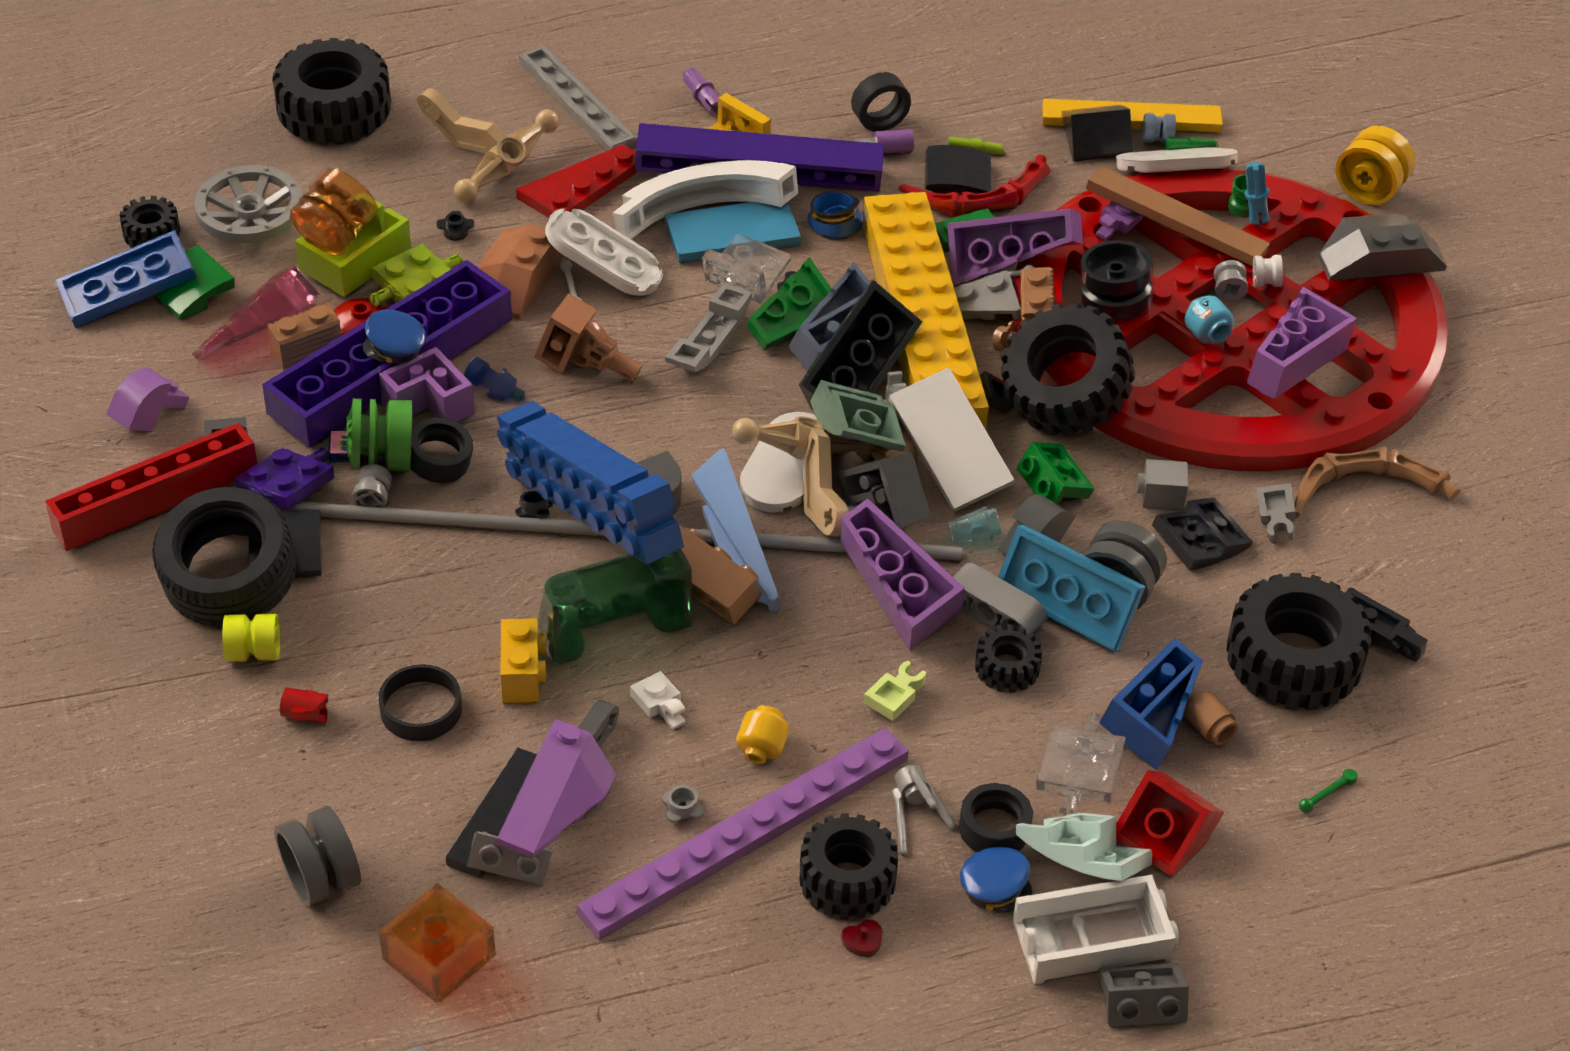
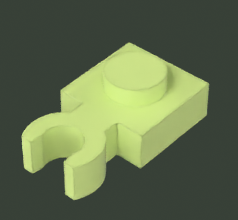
[864,661,926,721]

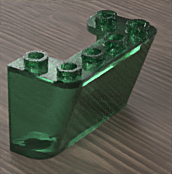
[538,549,692,666]

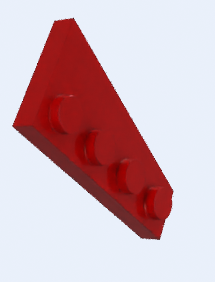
[516,144,638,218]

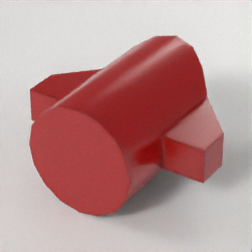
[280,688,329,723]

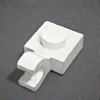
[630,671,686,730]

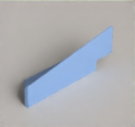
[692,448,779,613]

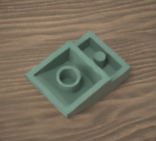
[810,380,906,451]

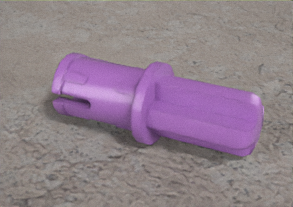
[682,68,719,116]

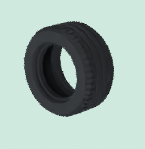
[152,487,297,627]

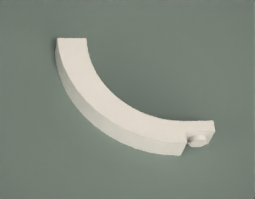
[613,160,798,239]

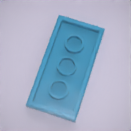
[665,202,801,263]
[998,524,1146,652]

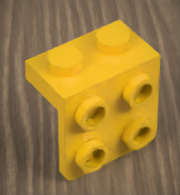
[708,93,771,134]

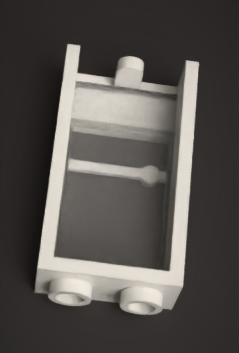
[1013,875,1179,985]

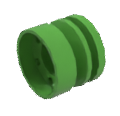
[346,399,412,471]

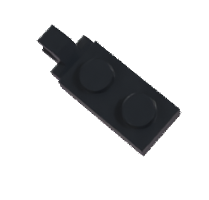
[1347,587,1428,662]

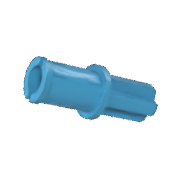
[1244,162,1270,224]

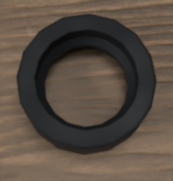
[851,72,911,132]
[410,417,473,483]
[959,783,1033,852]

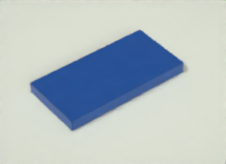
[55,230,197,328]

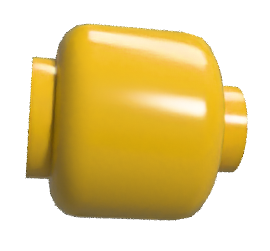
[736,705,790,764]

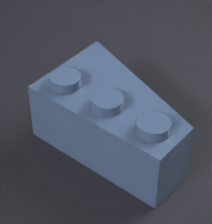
[789,262,870,372]

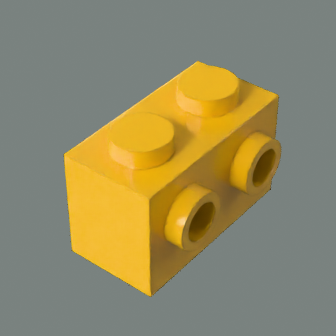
[500,618,546,703]

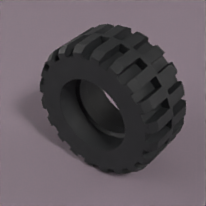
[272,38,391,145]
[1001,303,1135,436]
[1226,573,1372,710]

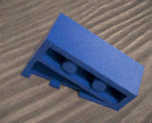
[1099,638,1203,770]

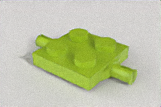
[369,244,463,307]

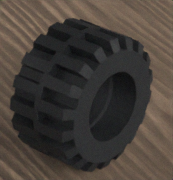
[799,813,899,920]

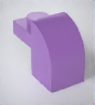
[106,368,189,431]

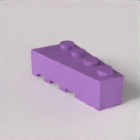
[840,498,965,651]

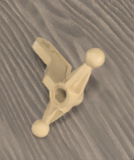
[417,88,559,203]
[732,416,876,537]

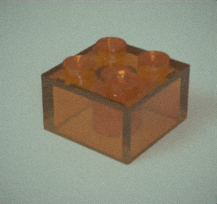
[379,883,496,1004]

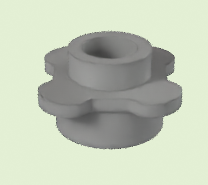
[662,785,704,823]

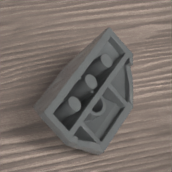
[1318,213,1447,281]

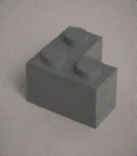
[838,451,931,528]

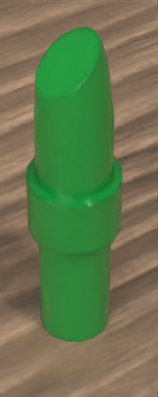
[1165,137,1219,150]

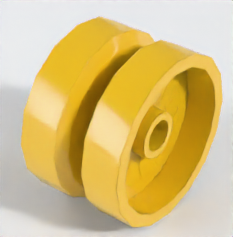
[1335,126,1416,206]

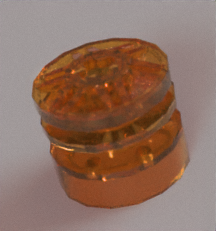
[289,168,377,255]

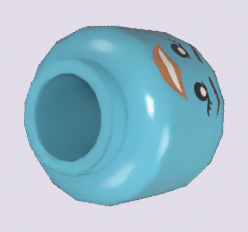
[1184,295,1234,344]

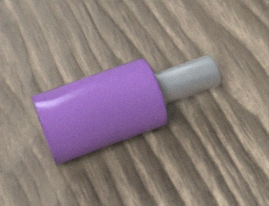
[855,129,914,154]

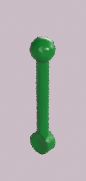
[1299,769,1358,813]

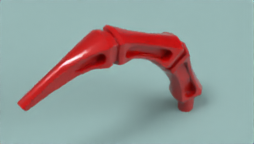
[898,154,1050,218]

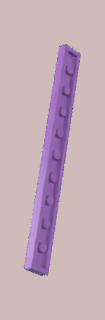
[577,727,909,941]

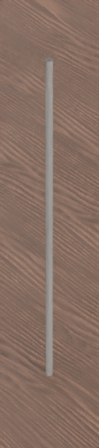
[276,502,962,561]

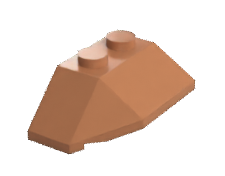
[477,224,564,319]

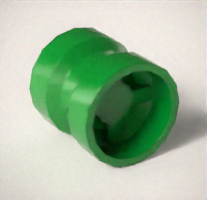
[1228,174,1249,218]

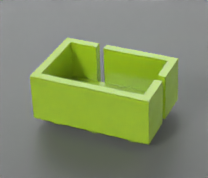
[295,193,412,297]

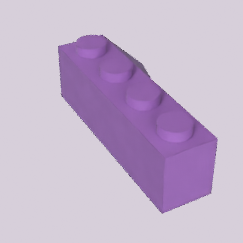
[948,208,1083,287]
[1247,287,1357,399]

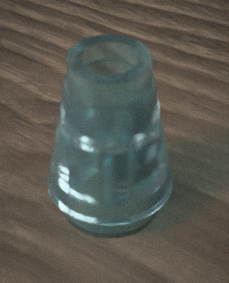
[948,506,1001,542]

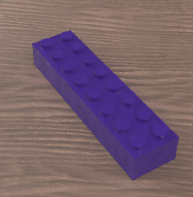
[262,260,512,447]

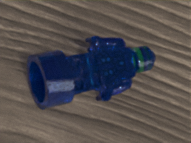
[464,357,525,402]

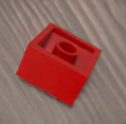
[1116,770,1224,877]

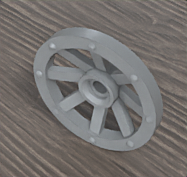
[194,165,303,243]

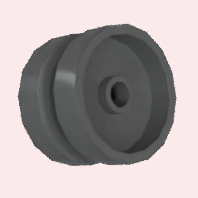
[1082,520,1167,609]
[274,806,361,907]

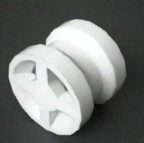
[1253,255,1283,288]

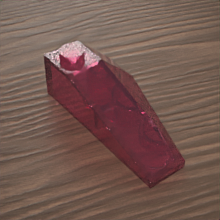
[192,265,320,359]

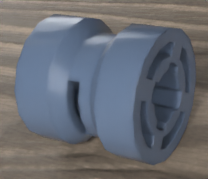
[1142,113,1176,144]

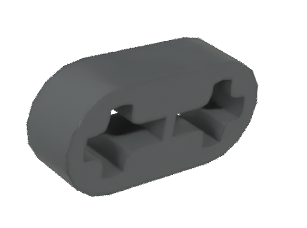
[578,699,619,748]

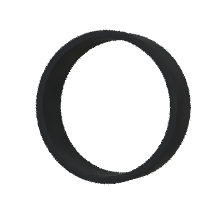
[378,664,462,741]

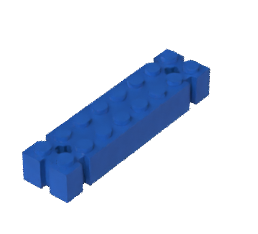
[497,401,684,564]

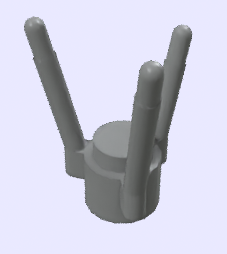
[891,765,956,856]

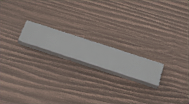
[519,45,637,151]

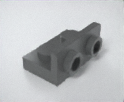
[1099,963,1189,1027]

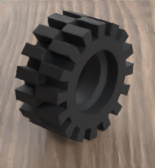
[120,196,180,248]
[975,624,1042,693]

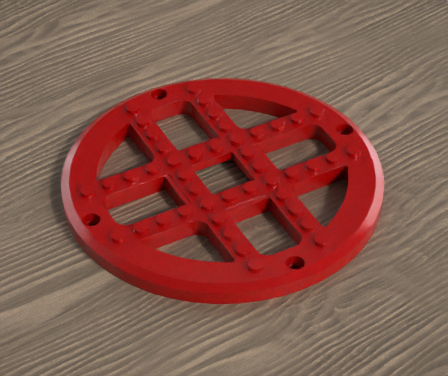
[1012,168,1448,471]

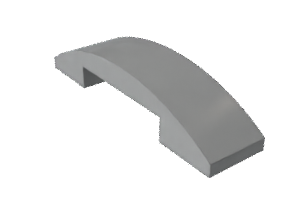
[665,283,752,372]

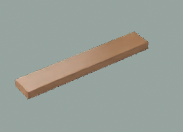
[1086,166,1270,266]

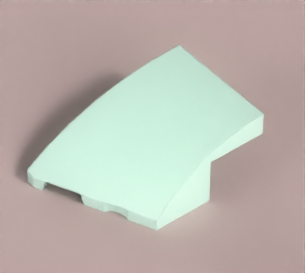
[1016,813,1152,881]

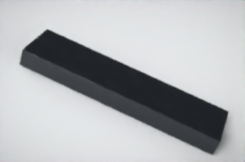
[446,747,537,878]

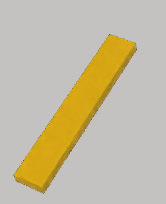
[1042,99,1223,133]

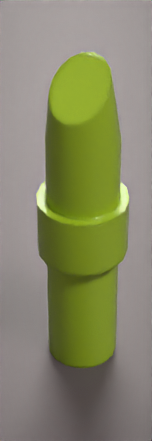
[948,136,1005,155]

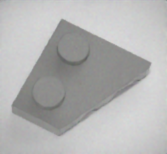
[954,270,1022,320]

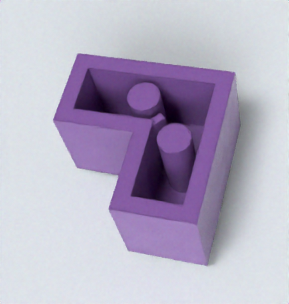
[379,347,475,422]

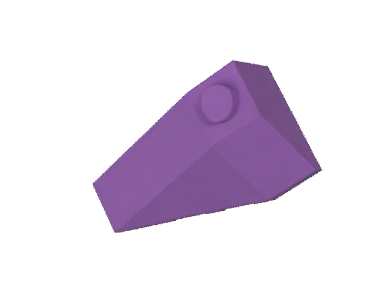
[496,719,616,858]

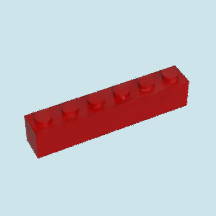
[45,423,257,551]

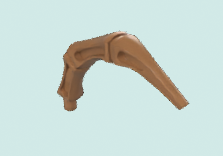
[1294,446,1460,518]

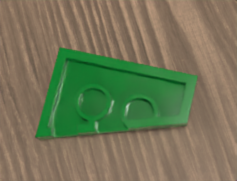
[746,257,832,351]

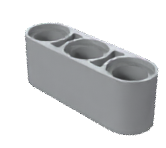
[952,563,1047,635]

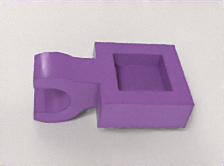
[1095,201,1143,241]

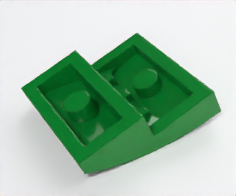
[154,245,235,320]

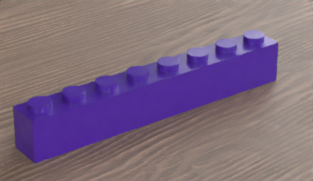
[635,123,884,192]

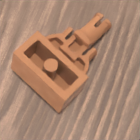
[534,293,643,383]

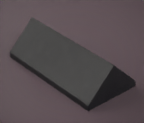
[799,280,923,409]

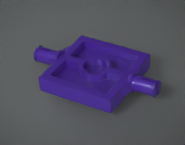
[235,447,335,510]

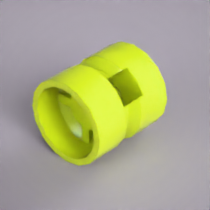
[222,613,280,662]

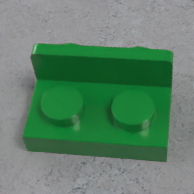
[1017,442,1095,505]

